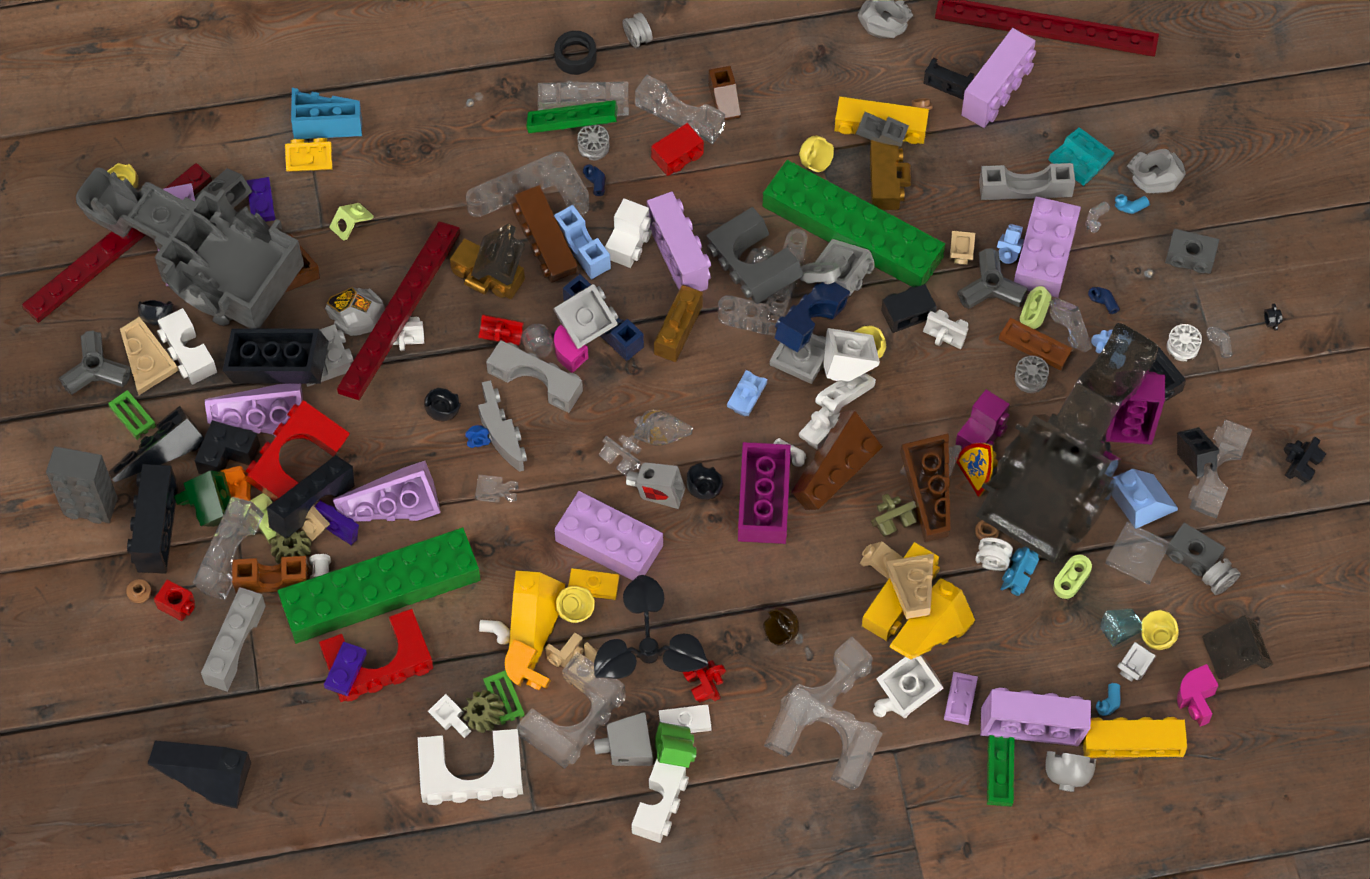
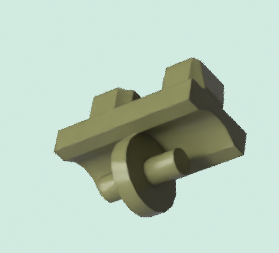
[870,494,917,537]

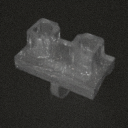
[599,435,643,476]

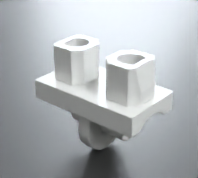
[923,309,968,349]
[393,317,424,351]
[799,406,840,450]

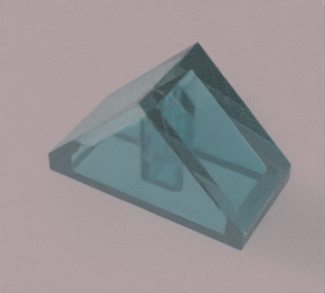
[1100,609,1142,647]

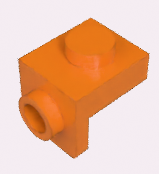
[221,466,251,506]

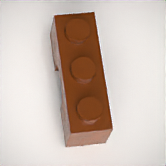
[232,556,309,594]

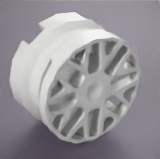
[1167,324,1202,361]
[975,538,1013,571]

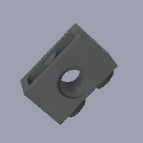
[195,168,252,208]
[1165,228,1219,274]
[1166,523,1226,577]

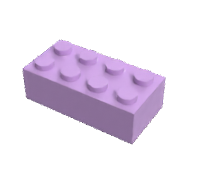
[961,28,1036,128]
[647,192,711,291]
[1014,196,1081,298]
[555,491,663,581]
[981,688,1091,746]

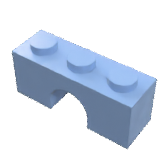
[554,205,611,280]

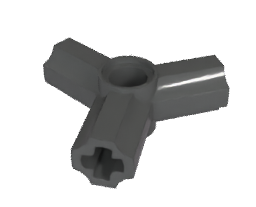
[957,248,1028,309]
[59,331,131,395]

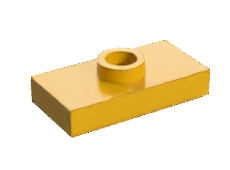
[568,568,620,600]

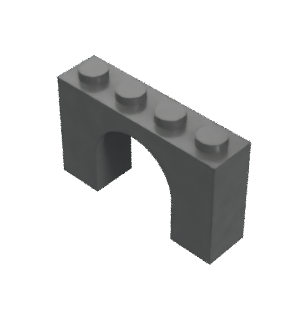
[706,207,804,304]

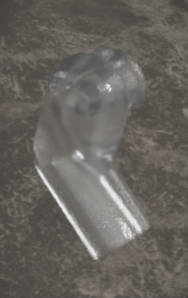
[1085,201,1110,233]
[1206,326,1233,358]

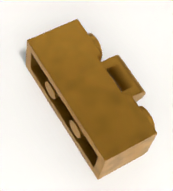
[870,140,911,210]
[450,238,525,300]
[654,285,703,362]

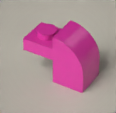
[554,325,588,373]
[1177,664,1218,727]

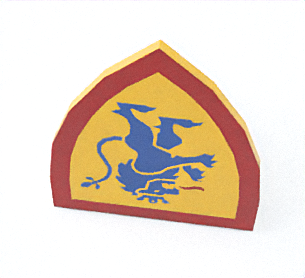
[955,443,998,497]

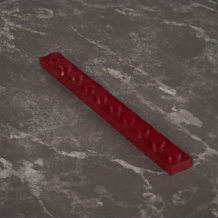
[935,0,1159,57]
[22,163,212,323]
[337,221,460,401]

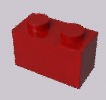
[651,123,704,176]

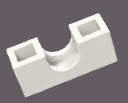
[157,308,217,385]
[632,759,689,843]

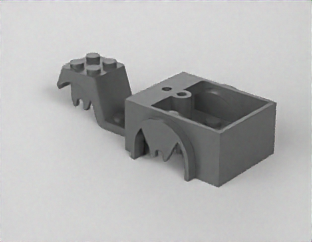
[76,168,304,329]

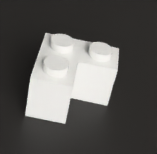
[605,198,652,268]

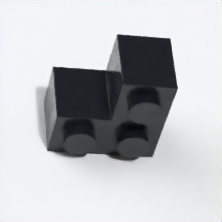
[195,420,260,474]

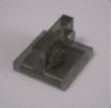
[471,223,525,286]

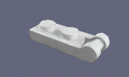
[815,373,876,415]

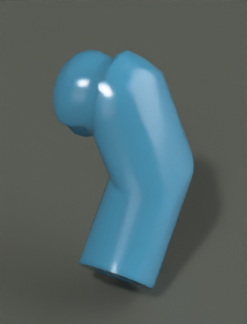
[1115,194,1150,214]
[1096,683,1121,716]

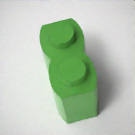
[655,722,697,768]

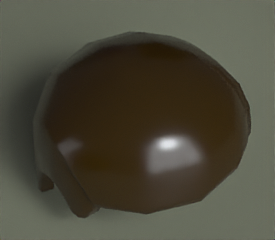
[763,606,799,646]

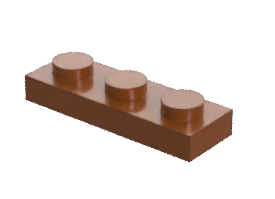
[999,318,1073,371]

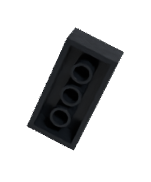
[223,329,329,384]
[127,464,178,574]

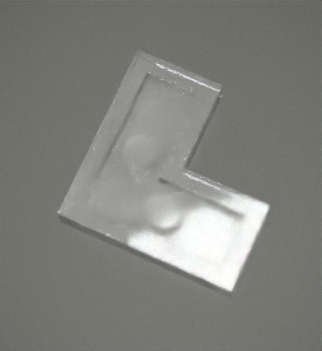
[1049,298,1092,352]

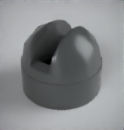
[213,315,232,326]

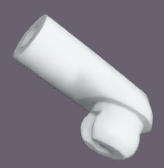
[773,438,806,467]
[479,620,510,644]
[873,698,908,718]

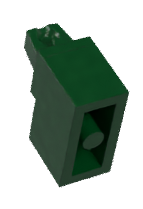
[174,471,237,527]

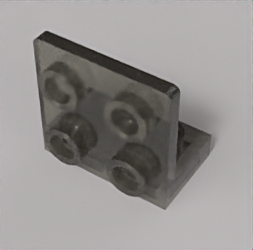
[1202,615,1273,680]

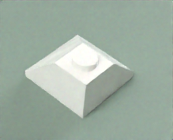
[824,328,880,381]
[876,655,943,718]

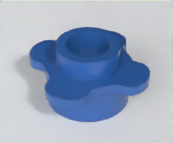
[465,425,490,448]

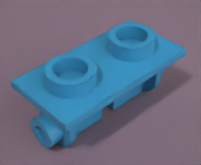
[1000,544,1039,596]

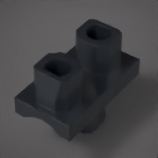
[1284,437,1326,482]

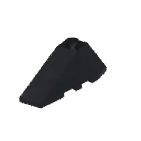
[109,406,204,482]
[148,740,251,809]

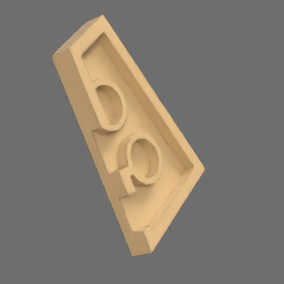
[120,317,179,395]
[886,554,934,619]

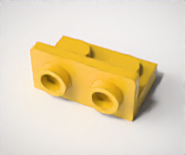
[285,138,333,172]

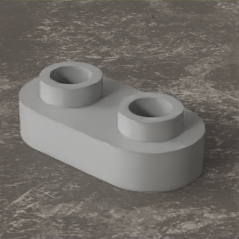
[800,263,841,284]

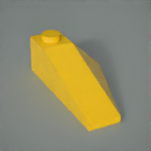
[509,571,565,671]
[890,578,975,660]

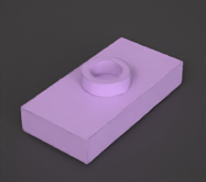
[944,672,978,725]

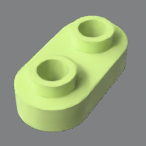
[1020,286,1052,329]
[1053,555,1092,599]

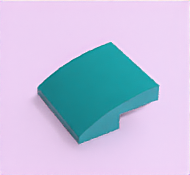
[1048,127,1114,186]

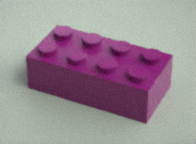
[1104,370,1165,445]
[738,442,791,544]

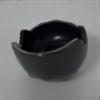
[138,300,174,326]
[424,387,461,422]
[686,463,723,500]

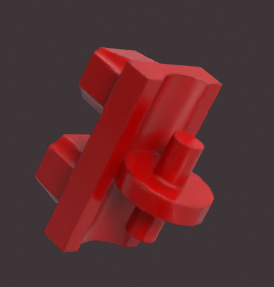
[478,314,524,346]
[683,660,726,703]

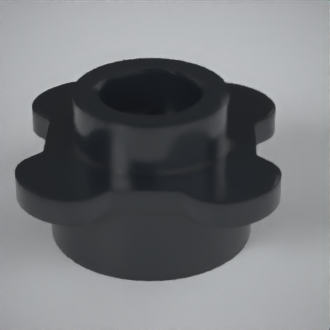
[1264,303,1283,331]

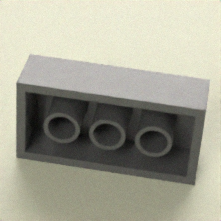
[46,446,118,524]

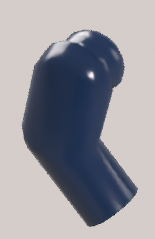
[583,164,606,196]
[1088,287,1120,314]

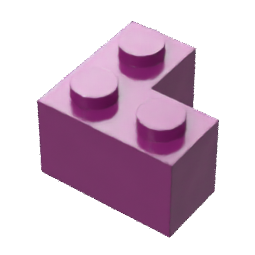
[955,389,1010,450]

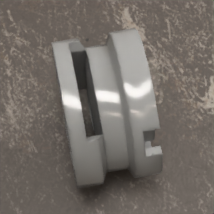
[623,12,653,48]
[577,125,610,161]
[1015,356,1049,393]
[1202,558,1241,595]

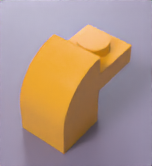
[505,639,551,691]

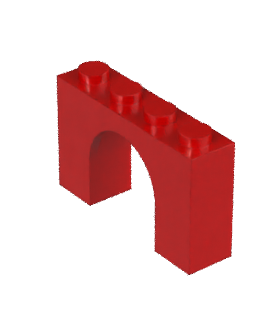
[245,400,350,501]
[319,609,434,702]

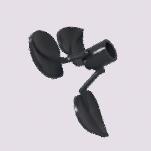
[594,575,708,679]

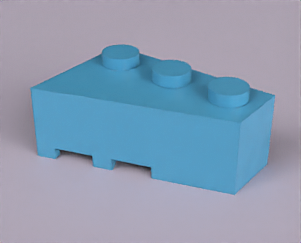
[291,88,362,139]

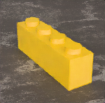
[835,96,929,144]
[862,542,940,641]
[1083,717,1187,758]

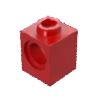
[154,579,195,621]

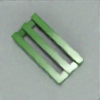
[108,390,156,440]
[483,670,524,725]

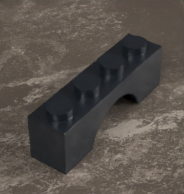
[267,455,355,539]

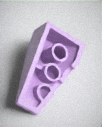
[205,384,303,437]
[333,461,441,521]

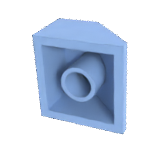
[1111,469,1178,529]

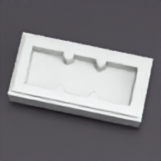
[659,705,711,733]

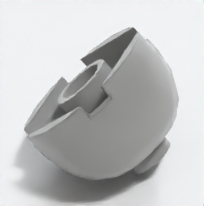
[1045,751,1097,792]

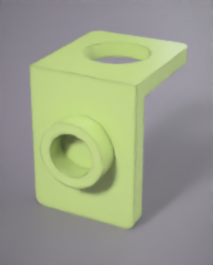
[330,203,373,240]

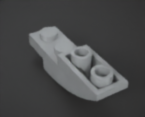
[478,380,527,472]

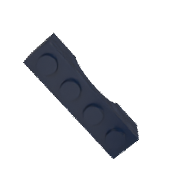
[563,274,644,361]
[774,282,850,353]

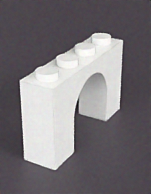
[418,729,523,805]

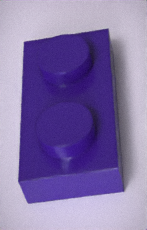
[246,177,275,222]
[314,500,359,545]
[324,642,367,696]

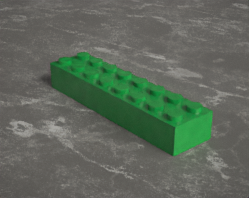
[762,160,946,287]
[277,527,481,644]

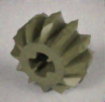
[270,530,312,564]
[462,690,506,733]

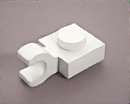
[428,694,471,738]

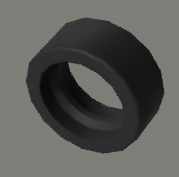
[554,31,597,75]

